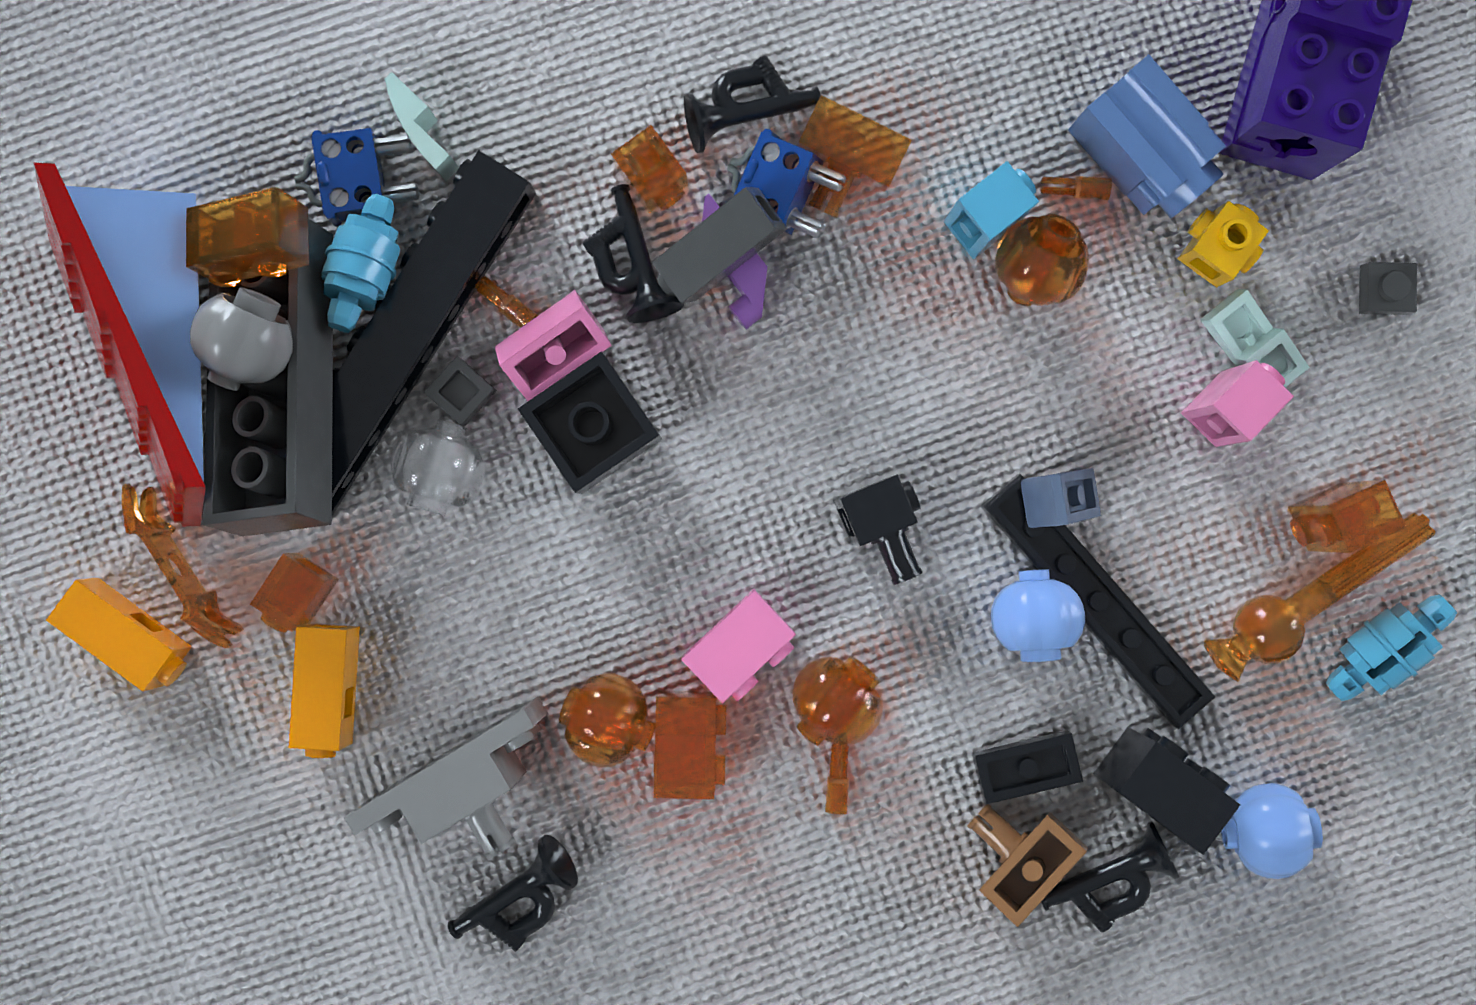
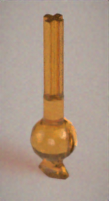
[1203,513,1436,682]

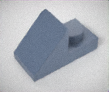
[1021,468,1101,528]

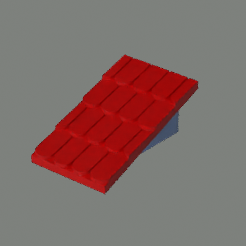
[33,162,206,527]

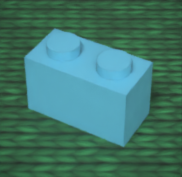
[943,161,1040,260]

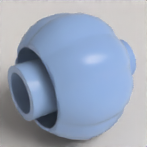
[991,569,1085,662]
[1221,783,1323,879]

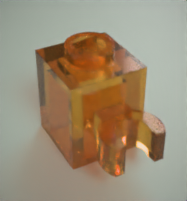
[611,125,688,213]

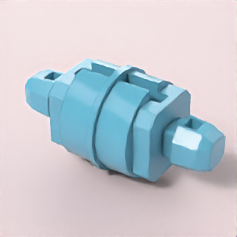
[321,194,400,333]
[1326,594,1457,701]

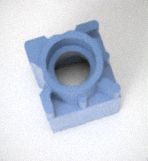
[1068,54,1226,219]

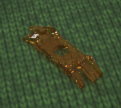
[121,483,244,648]

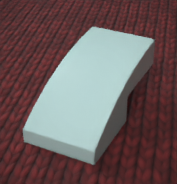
[385,72,459,181]
[1200,289,1310,388]

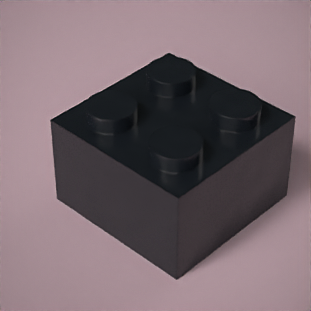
[518,351,662,494]
[1093,727,1240,855]

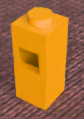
[46,578,192,692]
[289,623,360,758]

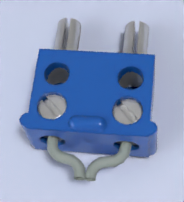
[295,128,420,227]
[727,129,846,238]

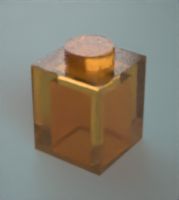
[250,553,339,633]

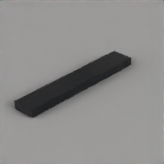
[981,474,1216,729]

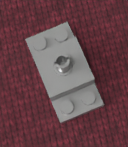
[344,697,548,859]

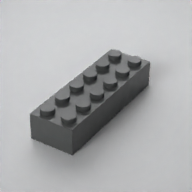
[203,211,333,537]

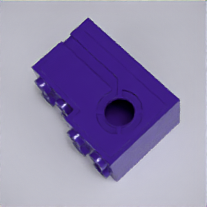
[1218,0,1413,180]

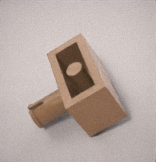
[967,804,1088,927]

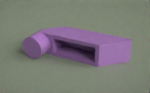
[702,193,767,330]

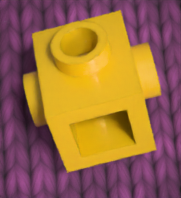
[1177,201,1269,288]

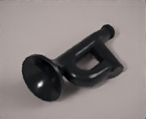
[684,56,822,154]
[582,184,684,323]
[1041,821,1180,932]
[447,835,578,952]

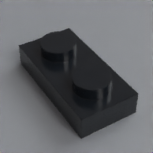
[972,730,1083,805]

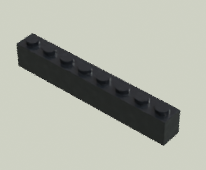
[332,150,537,516]

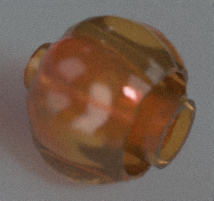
[995,214,1089,306]
[792,655,883,746]
[559,673,656,767]

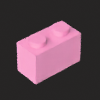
[495,290,612,401]
[1181,360,1294,447]
[681,589,796,704]

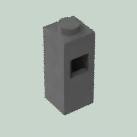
[652,187,788,304]

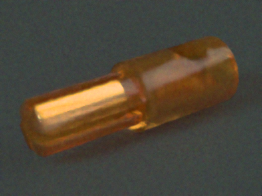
[1040,176,1112,200]
[475,276,538,328]
[825,743,849,814]

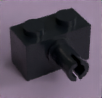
[833,474,923,585]

